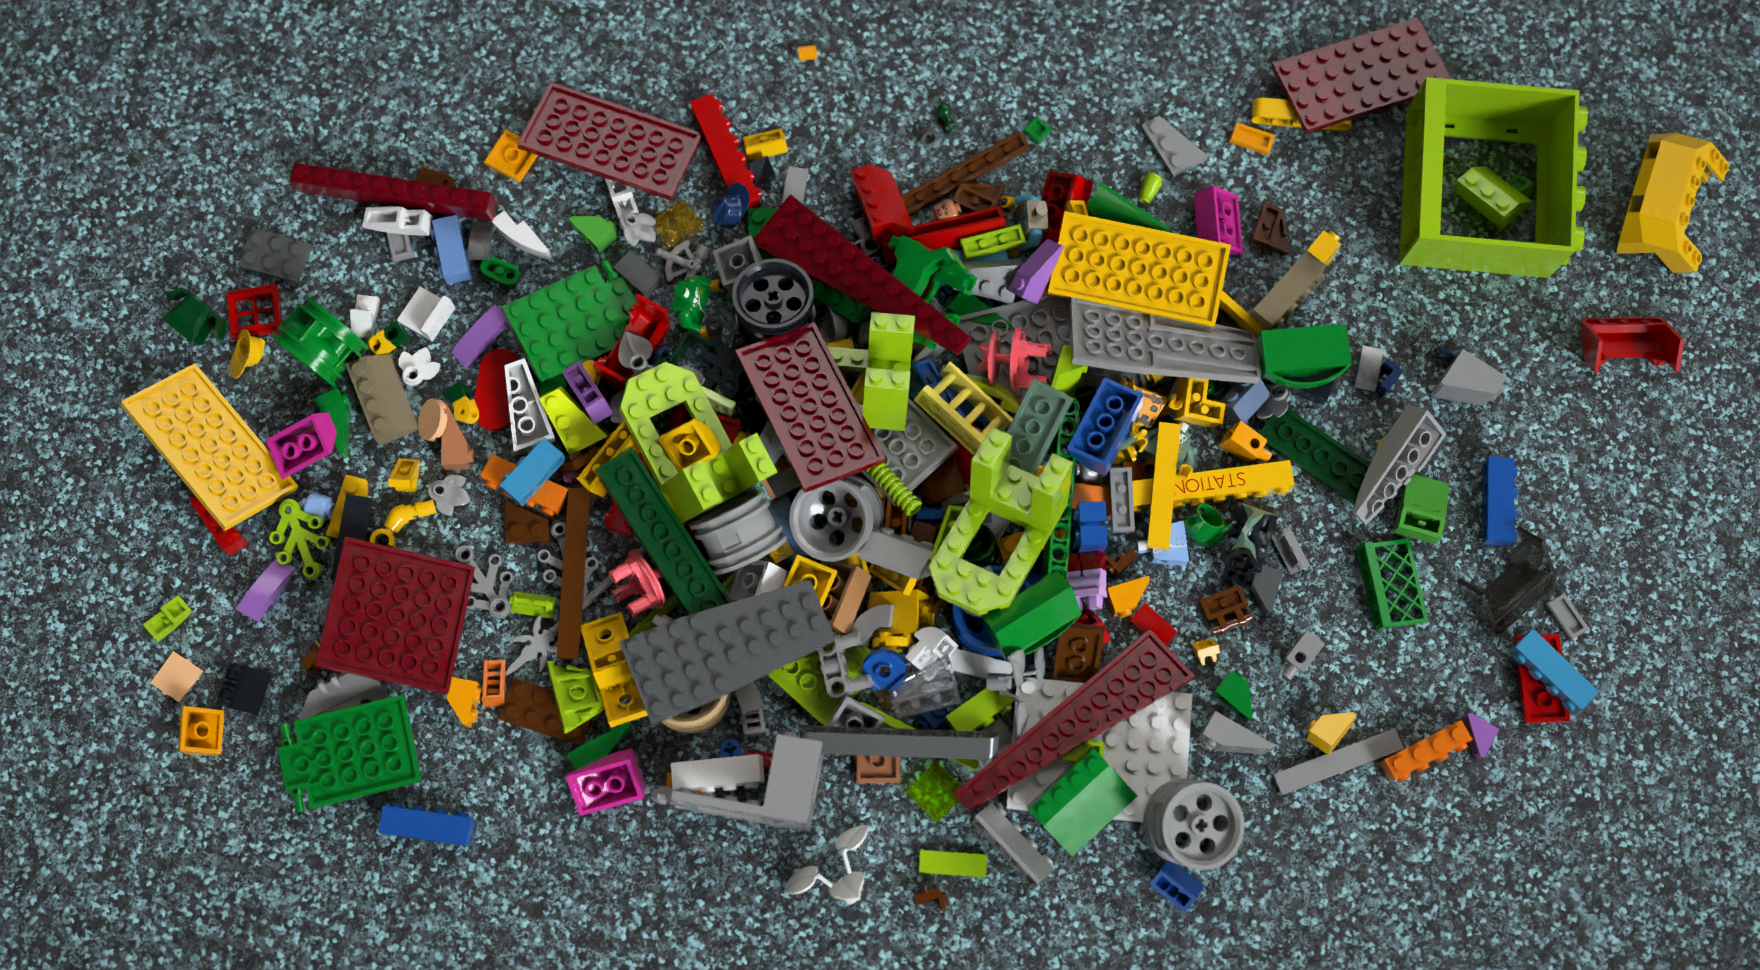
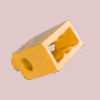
[1218,421,1272,463]

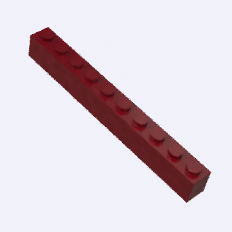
[289,163,498,221]

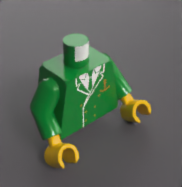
[672,275,725,341]

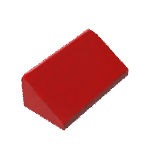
[1129,603,1178,645]

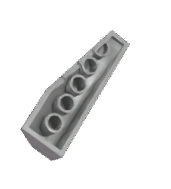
[1353,404,1446,525]

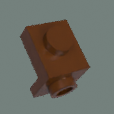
[913,887,949,912]

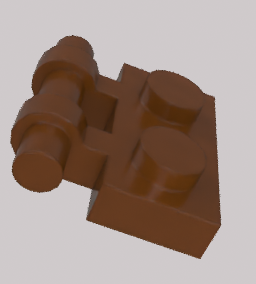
[1199,585,1253,635]

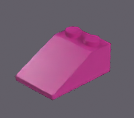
[566,748,646,816]

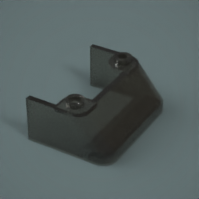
[1457,526,1557,634]

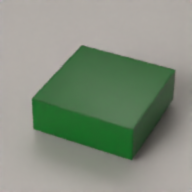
[1023,116,1052,145]

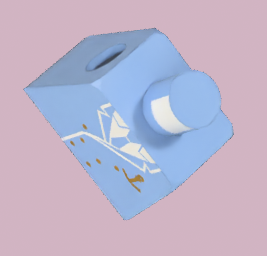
[1137,521,1189,566]

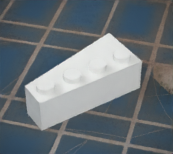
[504,358,555,456]

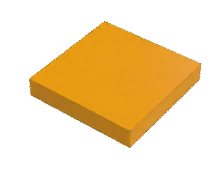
[484,129,538,184]

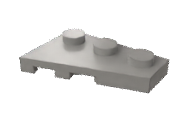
[1141,116,1208,178]

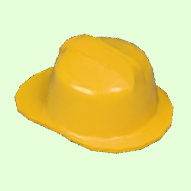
[229,329,265,379]

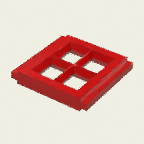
[227,284,282,340]

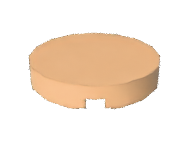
[418,398,447,441]

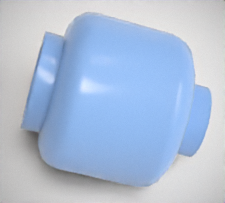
[301,493,335,523]

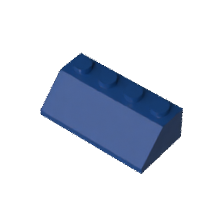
[1067,377,1144,476]

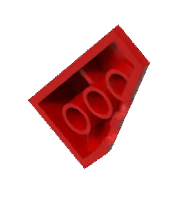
[1039,171,1094,247]

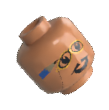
[931,199,963,221]

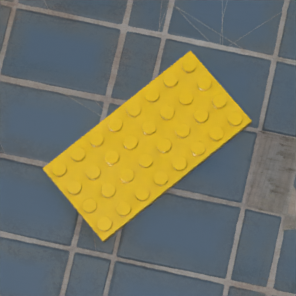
[1047,211,1231,328]
[121,363,298,531]

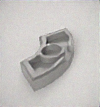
[849,604,894,647]

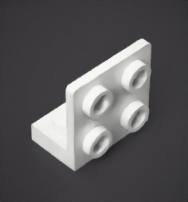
[397,287,455,342]

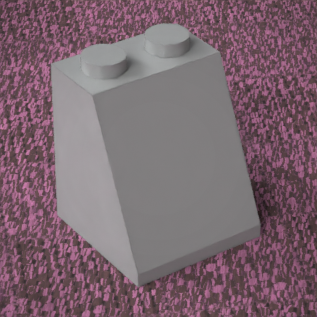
[1430,349,1507,406]

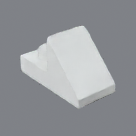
[350,295,380,339]

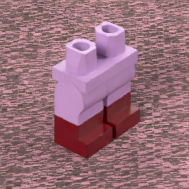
[1066,550,1107,611]

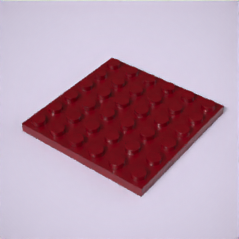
[315,537,475,695]

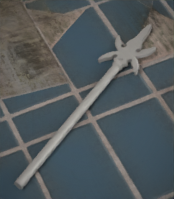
[505,546,647,675]

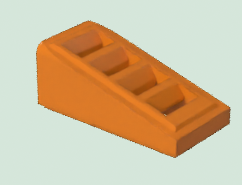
[482,660,506,707]

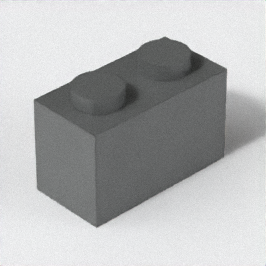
[613,250,663,299]

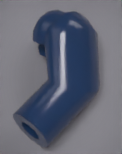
[648,344,674,365]
[1434,345,1468,360]

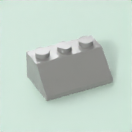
[858,527,934,580]

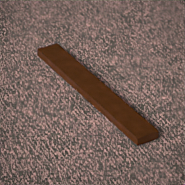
[901,131,1030,216]
[556,488,591,660]

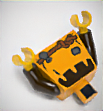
[1121,377,1183,428]

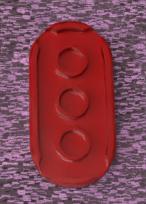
[474,349,520,431]

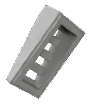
[740,690,766,737]

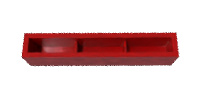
[690,93,763,212]
[881,206,1006,265]

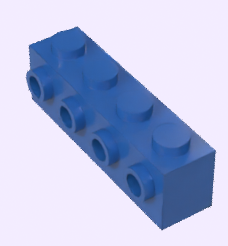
[1482,456,1517,546]
[378,803,475,847]

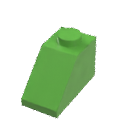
[568,216,618,254]

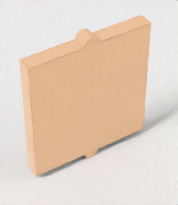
[150,651,203,703]

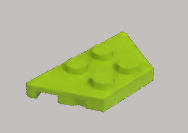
[547,661,604,733]

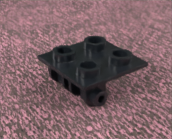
[216,662,272,715]

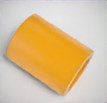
[798,45,817,61]

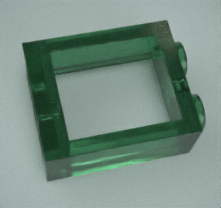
[666,329,728,391]

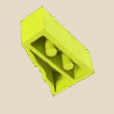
[539,386,610,455]

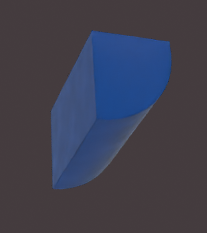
[1149,860,1205,913]

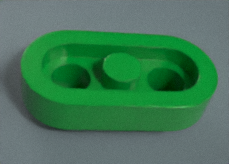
[480,256,521,287]

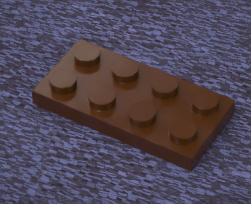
[499,678,593,746]

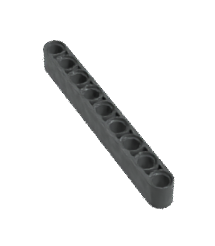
[800,726,999,760]

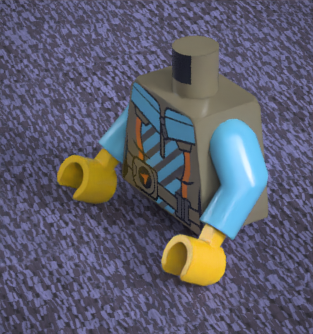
[1001,194,1048,258]

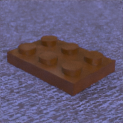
[1052,623,1105,683]

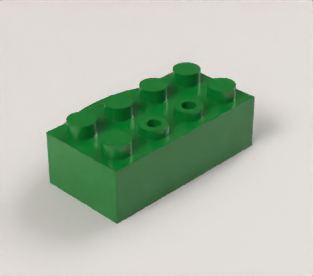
[1256,324,1352,389]
[982,571,1082,661]

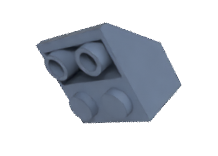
[1206,378,1271,423]

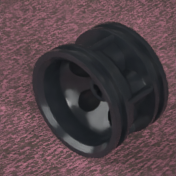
[732,259,816,346]

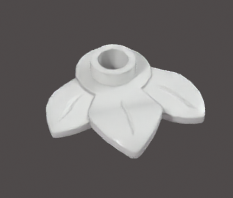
[398,347,441,386]

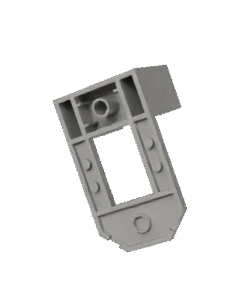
[651,731,824,832]

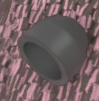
[919,127,937,146]

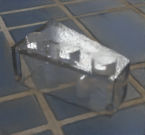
[889,653,961,719]

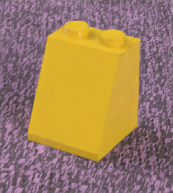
[867,589,935,640]

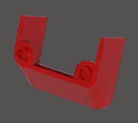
[593,294,670,392]
[1581,317,1684,373]

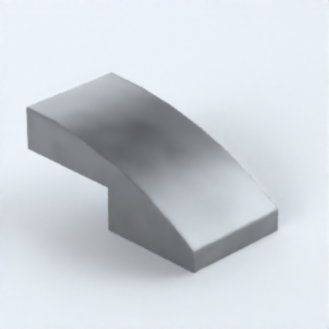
[468,222,494,260]
[1353,345,1383,392]

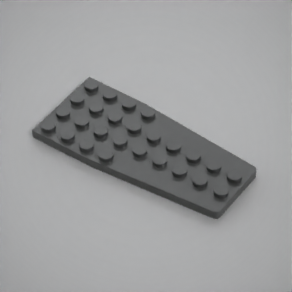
[619,580,834,725]

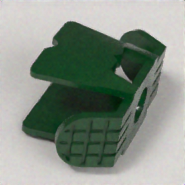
[163,287,228,346]

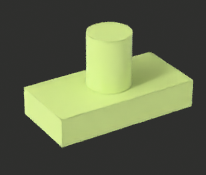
[701,384,736,418]

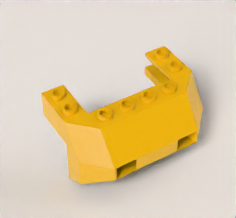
[1616,133,1729,273]

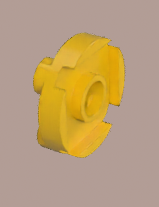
[872,632,916,653]

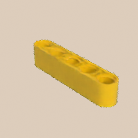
[1251,98,1352,131]

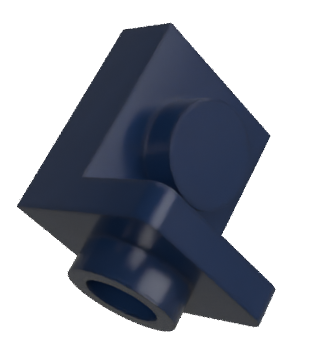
[1376,359,1403,396]

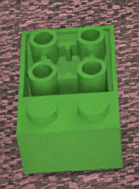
[1393,474,1449,544]

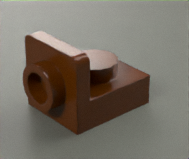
[1106,549,1137,576]

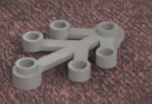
[537,522,599,598]
[455,546,514,618]

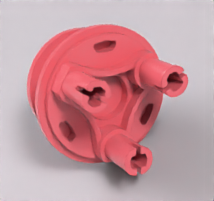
[977,327,1052,392]
[608,550,670,617]

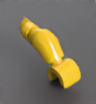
[370,500,437,548]

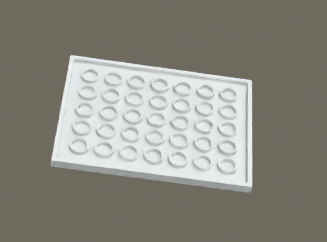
[1006,677,1192,823]

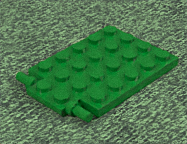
[501,260,637,384]
[277,694,422,813]

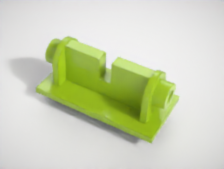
[509,591,557,619]

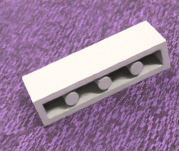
[671,754,765,793]

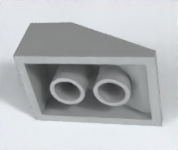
[1196,711,1274,754]

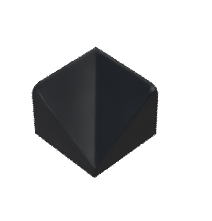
[748,156,776,186]

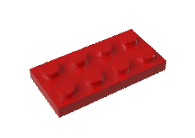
[1514,634,1570,724]

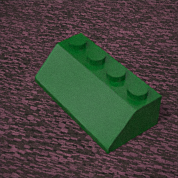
[1086,182,1171,232]

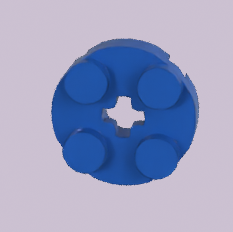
[862,646,906,691]

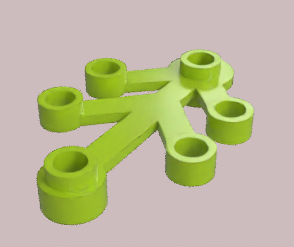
[269,499,331,579]

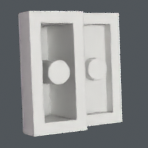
[905,627,959,673]

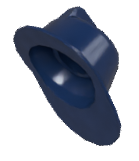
[711,183,750,229]

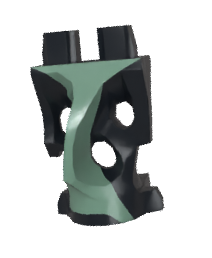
[1220,498,1278,587]

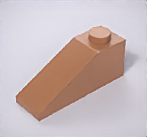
[441,403,474,470]

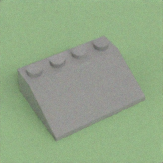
[972,803,1054,889]

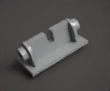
[1271,528,1310,575]

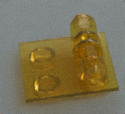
[654,200,704,249]

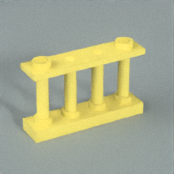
[914,361,1013,455]

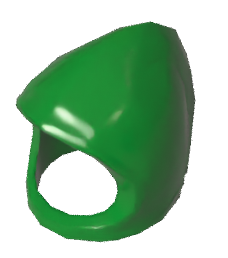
[1184,503,1233,548]

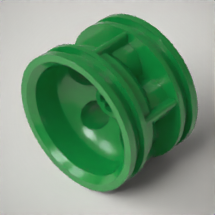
[270,295,369,388]

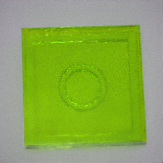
[905,761,962,824]

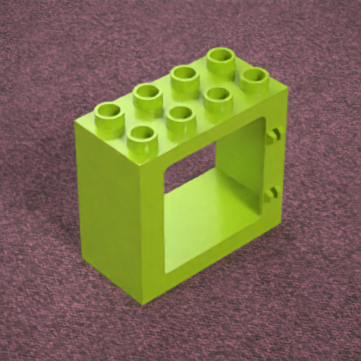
[1399,77,1588,278]

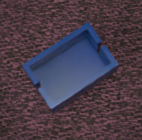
[1070,502,1108,554]

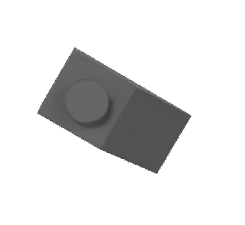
[1247,565,1283,616]

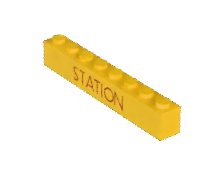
[1132,460,1295,514]

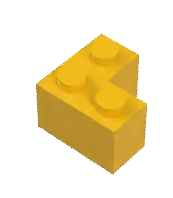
[1173,377,1225,428]

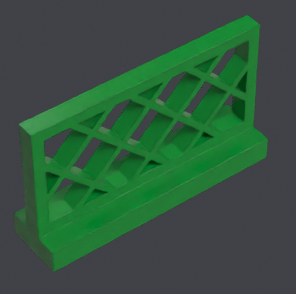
[1356,538,1429,631]

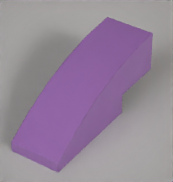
[451,305,510,368]
[236,559,296,623]

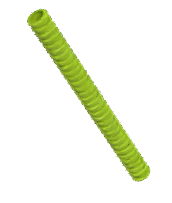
[866,463,922,516]

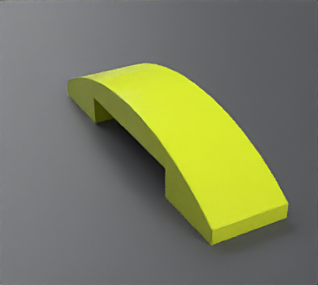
[947,374,1022,414]

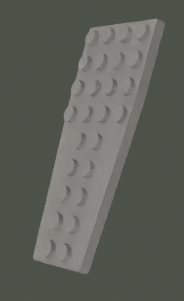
[1069,297,1261,384]

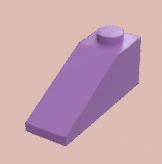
[1008,239,1064,304]
[562,361,613,424]

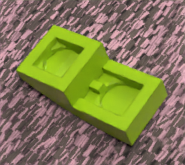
[143,595,192,643]

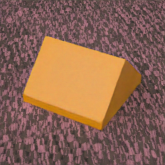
[178,706,224,755]

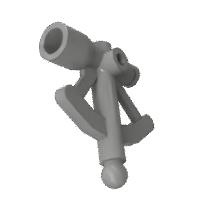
[655,240,710,282]

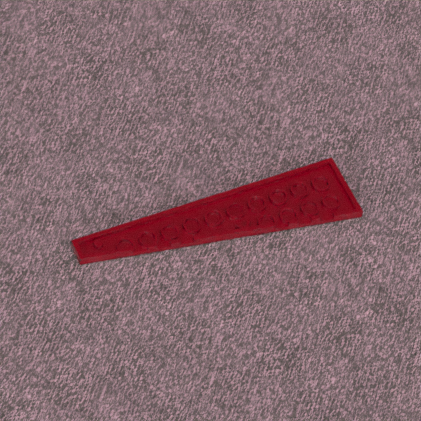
[753,194,972,355]
[953,629,1195,812]

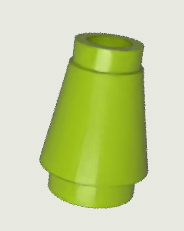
[1138,172,1162,205]

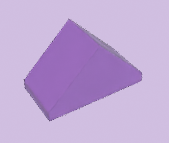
[1462,713,1500,760]

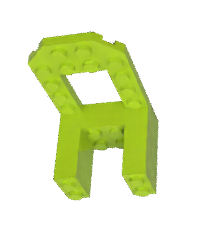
[756,312,915,431]
[618,362,777,524]
[929,427,1073,615]

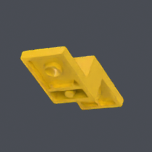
[581,612,647,728]

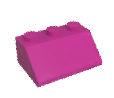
[1193,185,1243,255]
[266,413,337,479]

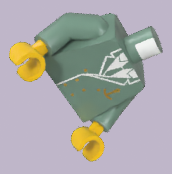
[1131,421,1194,480]

